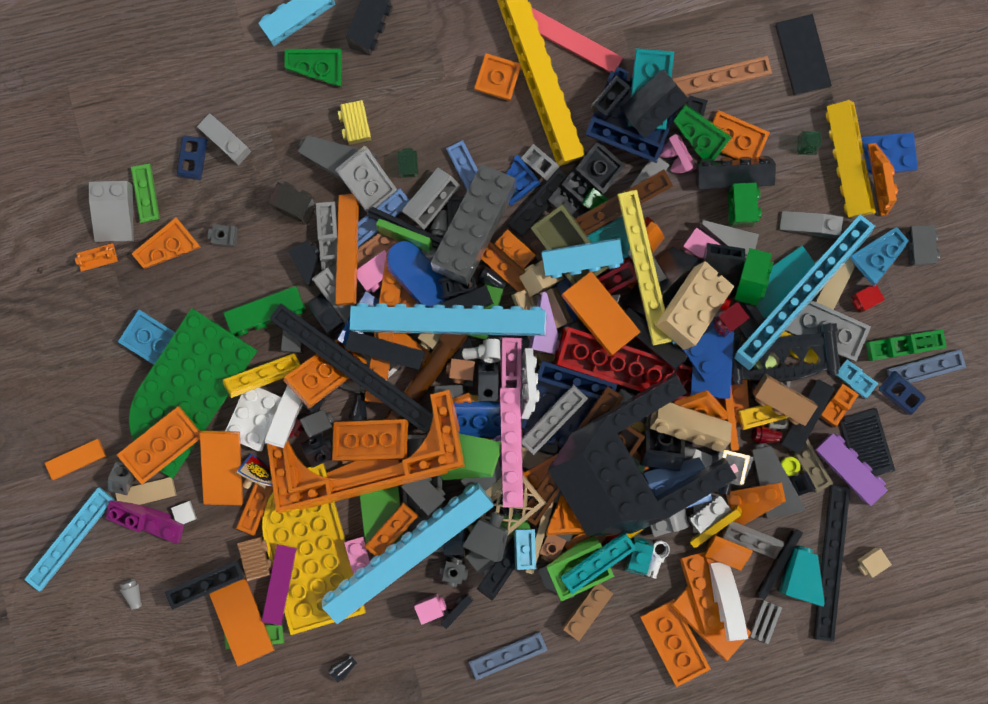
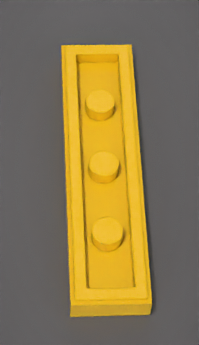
[223,353,301,398]

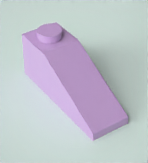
[528,292,560,355]

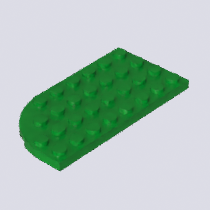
[129,308,258,479]

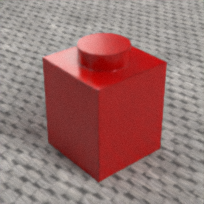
[851,284,885,313]

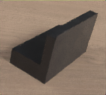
[738,301,765,340]

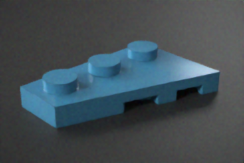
[850,227,909,287]

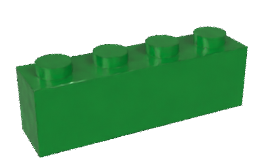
[224,286,306,337]

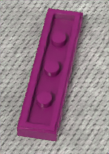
[262,544,297,625]

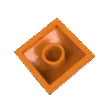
[705,535,753,571]

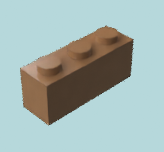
[753,373,818,426]
[562,583,613,641]

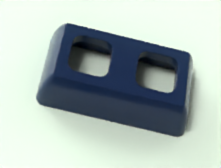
[176,135,208,180]
[879,371,926,415]

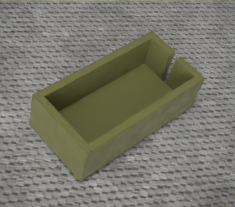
[531,204,608,285]

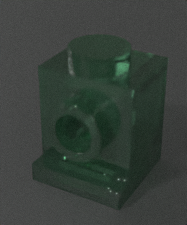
[797,131,822,155]

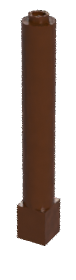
[384,334,469,420]

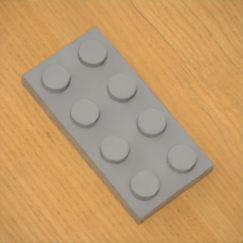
[785,301,871,362]

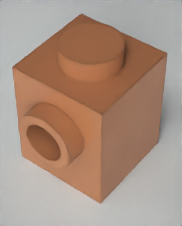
[446,359,475,384]
[539,535,567,563]

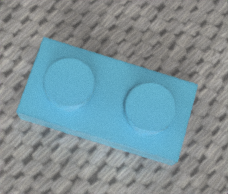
[514,529,536,570]

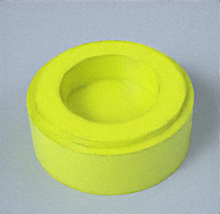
[781,457,800,476]

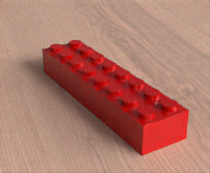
[553,327,692,403]

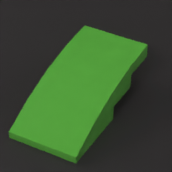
[360,486,404,544]

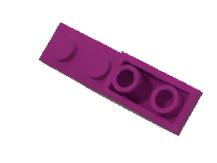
[106,500,184,544]

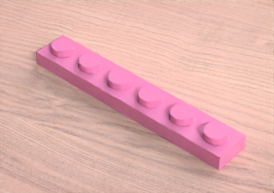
[500,388,523,507]

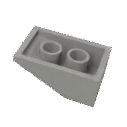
[89,181,134,242]

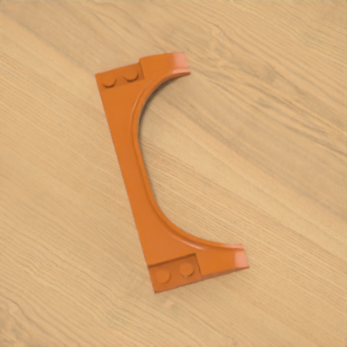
[267,390,465,513]

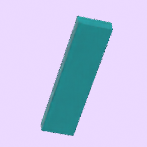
[560,532,636,594]

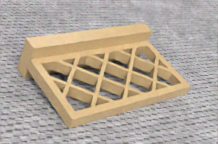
[467,472,546,535]

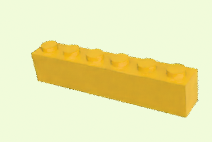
[826,100,876,218]

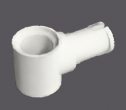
[462,339,501,363]
[646,540,670,579]

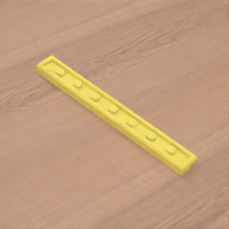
[617,190,672,346]

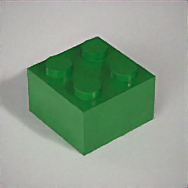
[727,183,762,228]
[735,248,774,306]

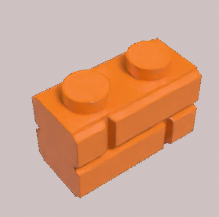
[495,229,536,271]

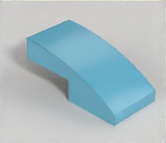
[835,360,878,400]

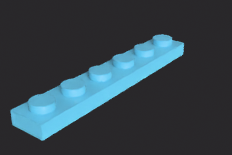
[24,487,115,592]

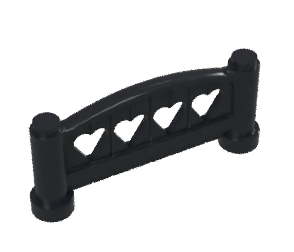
[731,323,840,385]

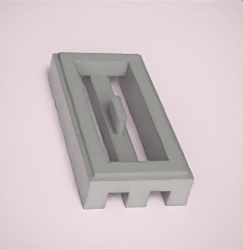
[749,600,782,644]

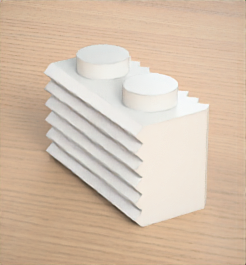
[688,495,732,534]

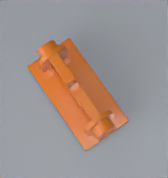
[75,243,118,272]

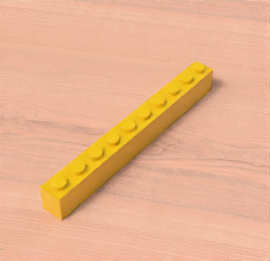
[497,0,585,166]

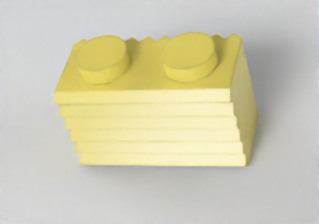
[338,100,371,145]

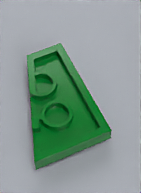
[285,49,342,88]
[673,104,732,161]

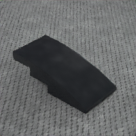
[546,141,625,219]
[622,247,701,317]

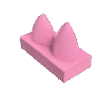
[659,134,696,173]

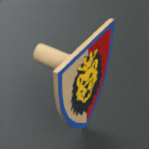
[236,454,273,489]

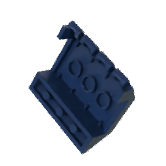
[585,67,678,163]
[521,360,617,448]

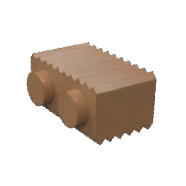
[237,537,273,581]

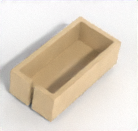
[655,261,734,350]

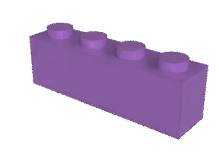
[814,433,888,506]

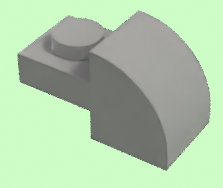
[521,144,560,181]
[650,509,690,537]

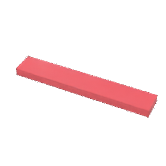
[532,8,623,73]

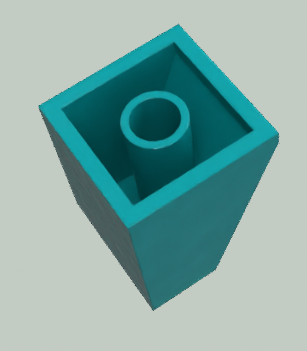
[778,545,825,607]

